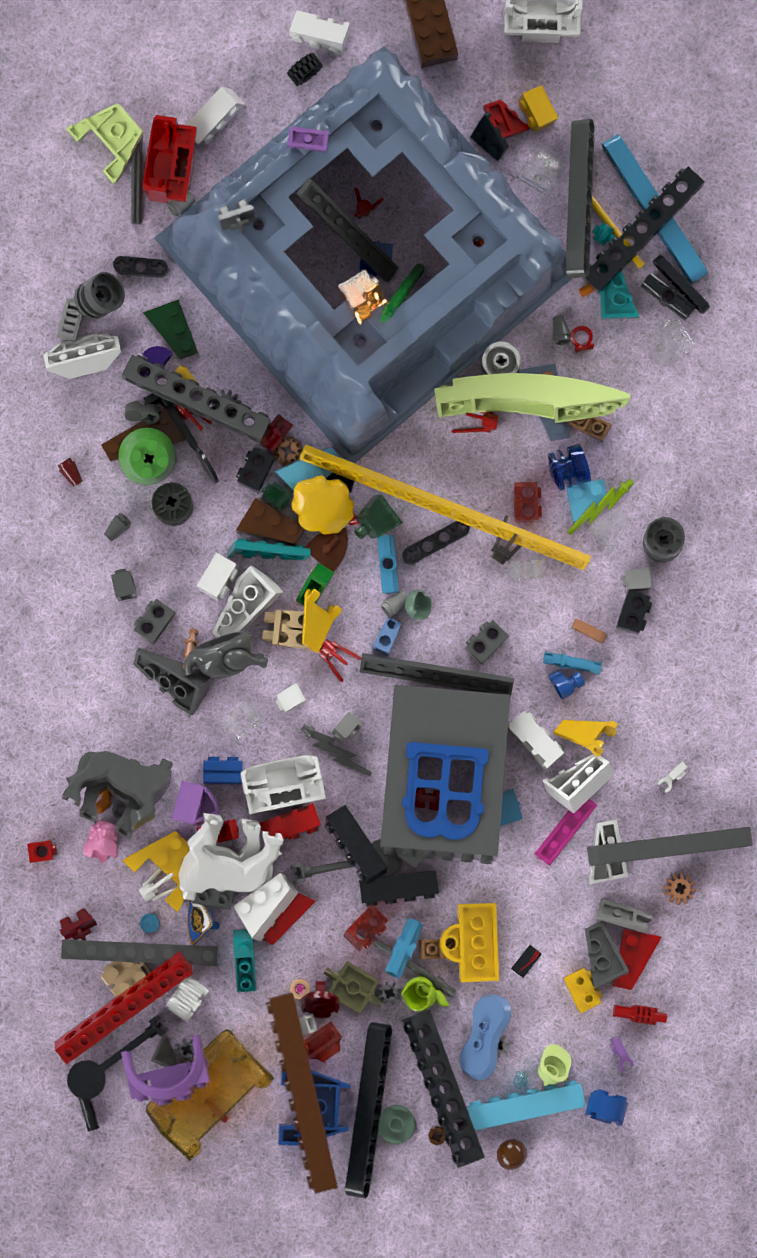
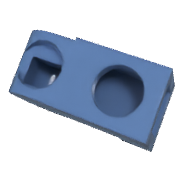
[372,617,402,657]

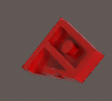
[482,99,531,139]

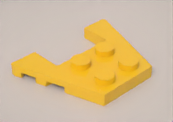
[122,831,190,913]

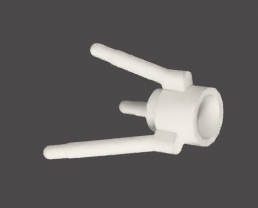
[139,868,176,902]

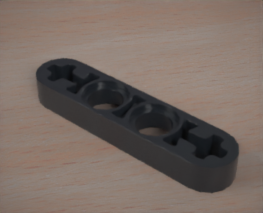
[652,255,710,314]
[402,521,470,565]

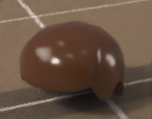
[496,1139,527,1170]

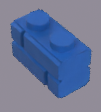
[203,757,243,785]

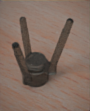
[491,515,522,565]

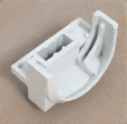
[504,0,582,43]
[241,755,326,814]

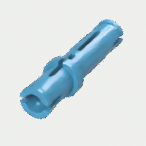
[543,651,602,674]

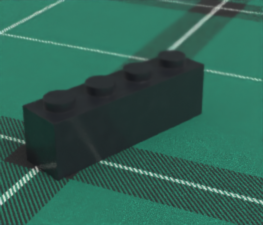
[324,805,388,885]
[359,870,439,907]

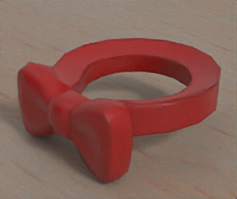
[570,326,594,353]

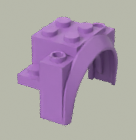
[121,1035,210,1106]

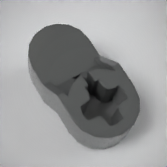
[125,401,160,425]

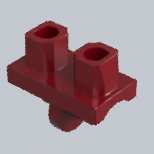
[261,414,293,453]
[60,908,97,940]

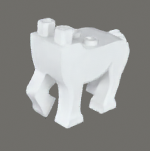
[178,813,283,900]

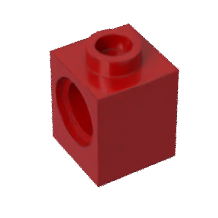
[27,840,57,863]

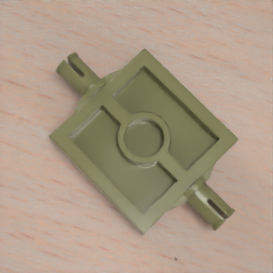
[323,961,384,1014]

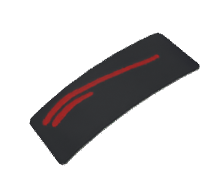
[511,945,542,978]

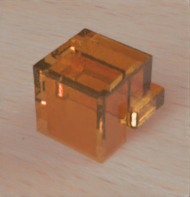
[338,270,387,324]

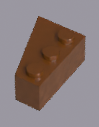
[236,498,305,546]

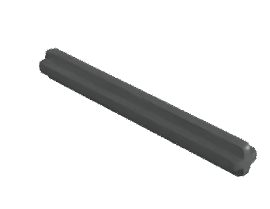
[131,135,143,225]

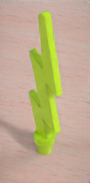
[567,478,634,535]

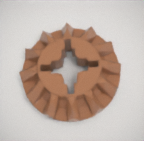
[273,436,303,466]

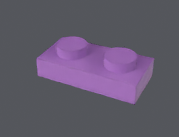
[287,126,329,153]

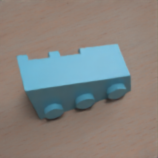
[274,447,341,494]

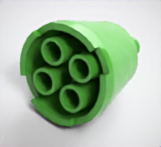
[118,428,176,485]

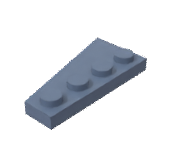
[518,363,569,441]

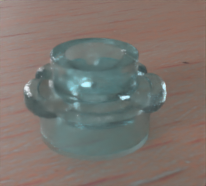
[513,1070,529,1089]

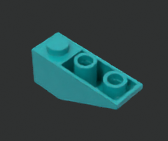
[233,929,256,992]

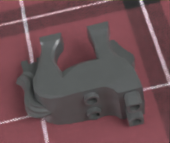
[62,751,173,839]

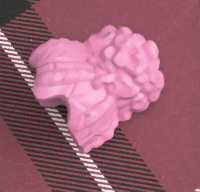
[83,819,119,862]

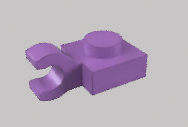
[609,1036,634,1071]

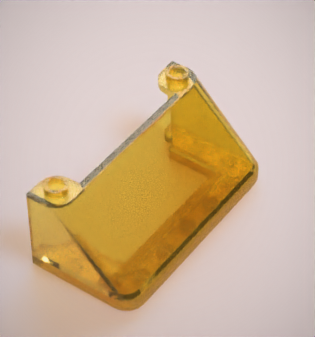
[145,1029,274,1161]

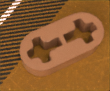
[571,619,608,644]

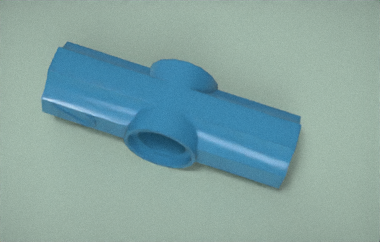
[377,535,399,594]
[385,918,423,978]

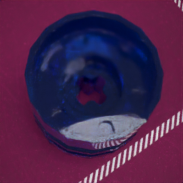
[547,443,591,491]

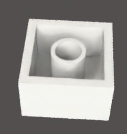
[197,553,239,601]

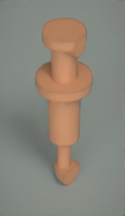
[183,628,199,669]

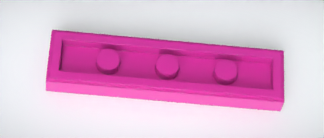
[534,799,597,866]

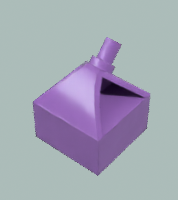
[172,781,224,828]

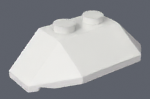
[43,333,121,379]

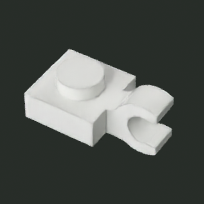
[657,761,687,793]

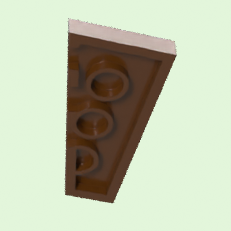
[101,409,186,462]

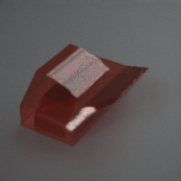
[304,1021,342,1063]

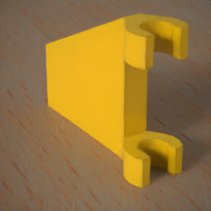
[302,589,342,653]
[554,720,618,756]

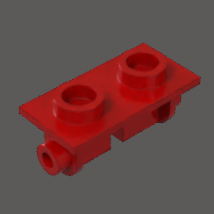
[414,788,440,811]

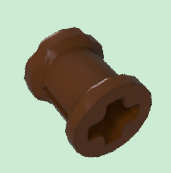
[428,1126,445,1145]

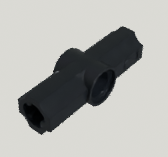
[641,273,696,321]

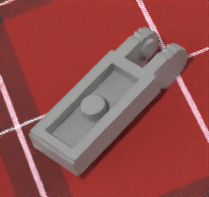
[596,899,652,933]

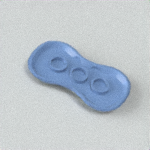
[459,994,511,1080]

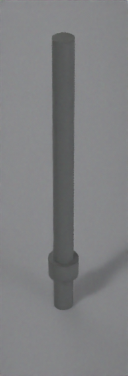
[355,926,456,997]

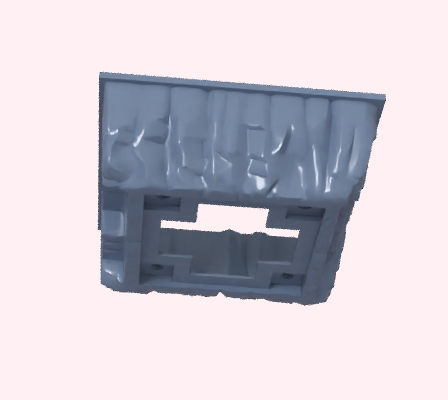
[155,46,573,463]

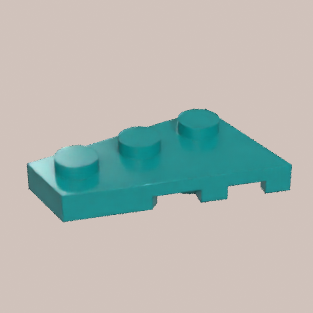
[599,266,639,320]

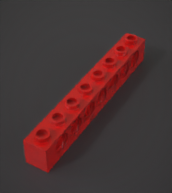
[54,951,193,1065]

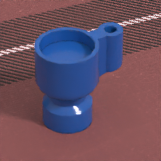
[548,670,585,700]

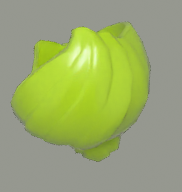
[401,977,449,1011]

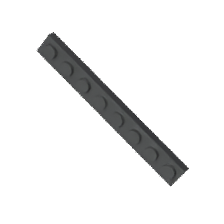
[297,179,399,283]
[359,653,514,697]
[61,939,218,966]

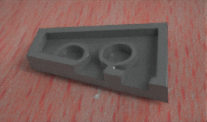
[585,921,629,990]

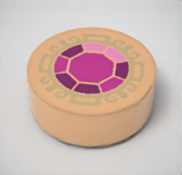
[290,979,310,999]

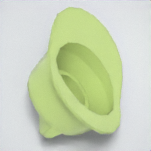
[538,1044,571,1086]

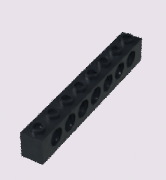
[582,166,705,294]
[402,1009,485,1168]

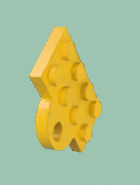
[440,903,499,982]

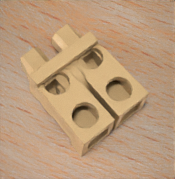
[262,610,311,651]

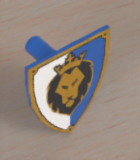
[187,900,220,946]

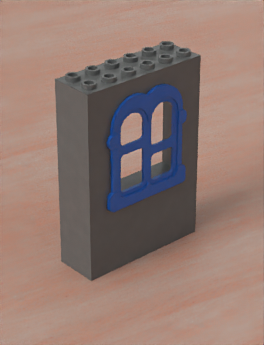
[380,685,511,864]

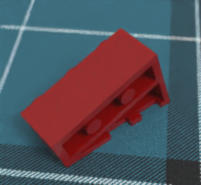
[259,803,321,841]

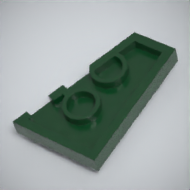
[143,299,198,360]

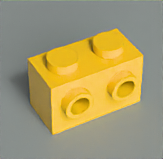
[518,85,559,133]
[563,968,603,1013]

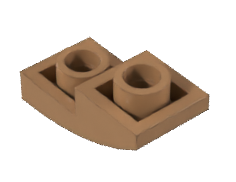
[568,417,612,443]
[419,939,455,959]

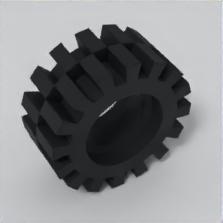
[287,53,323,86]

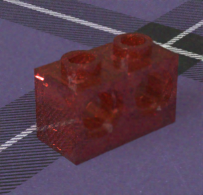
[513,482,542,523]
[343,905,389,952]

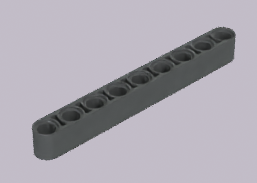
[565,118,595,279]
[587,827,753,866]

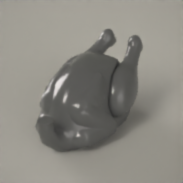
[184,632,268,679]

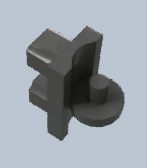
[218,200,256,233]

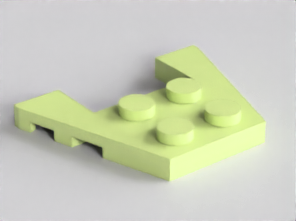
[66,103,144,184]

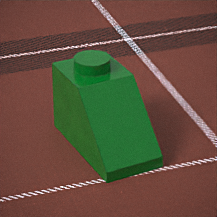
[296,563,334,605]

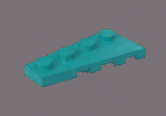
[227,539,310,561]

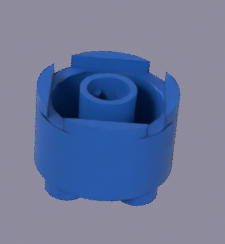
[585,1089,628,1126]

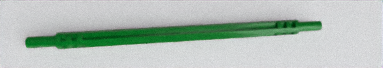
[380,263,425,323]

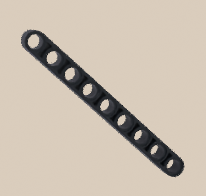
[345,1022,392,1199]

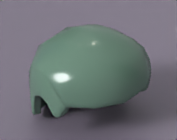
[405,590,432,620]

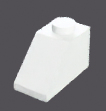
[275,683,306,713]

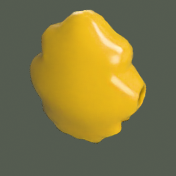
[291,475,354,535]

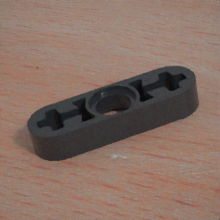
[113,256,168,278]

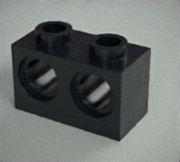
[236,447,275,493]
[616,590,652,635]

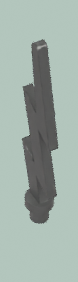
[301,724,372,776]

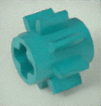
[592,222,615,246]

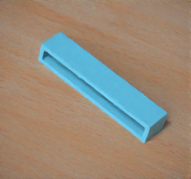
[466,1080,586,1130]

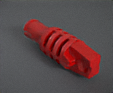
[613,1004,668,1025]

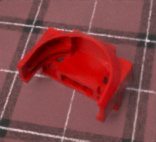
[142,115,197,203]

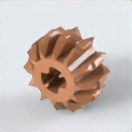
[663,872,696,905]

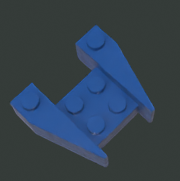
[278,1070,351,1146]

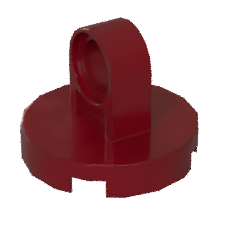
[301,981,340,1018]

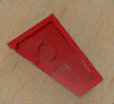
[262,893,316,945]
[612,929,662,990]

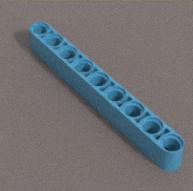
[601,134,708,284]

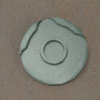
[378,1105,416,1144]

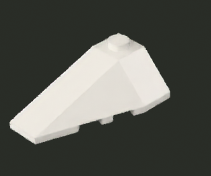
[212,566,283,637]

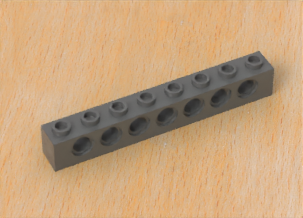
[122,355,271,444]

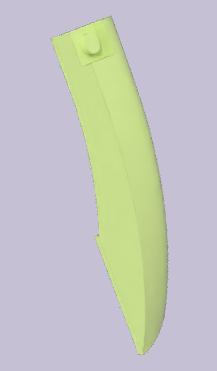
[434,373,631,423]

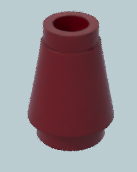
[57,458,83,487]

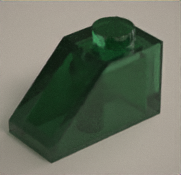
[262,482,292,512]

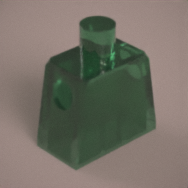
[354,494,403,539]

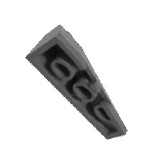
[133,648,212,715]

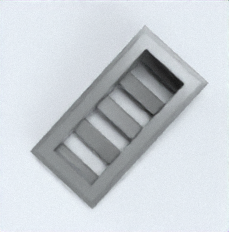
[57,298,83,342]

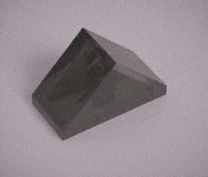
[151,1034,178,1067]

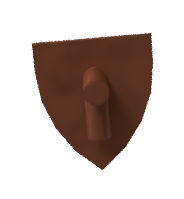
[305,528,348,572]

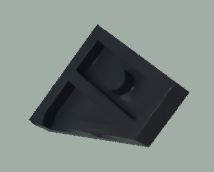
[470,111,509,162]

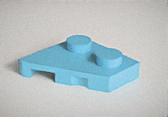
[566,479,607,523]

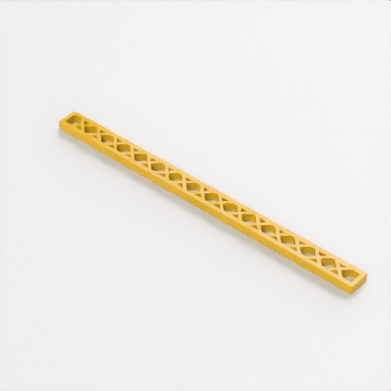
[299,444,591,570]

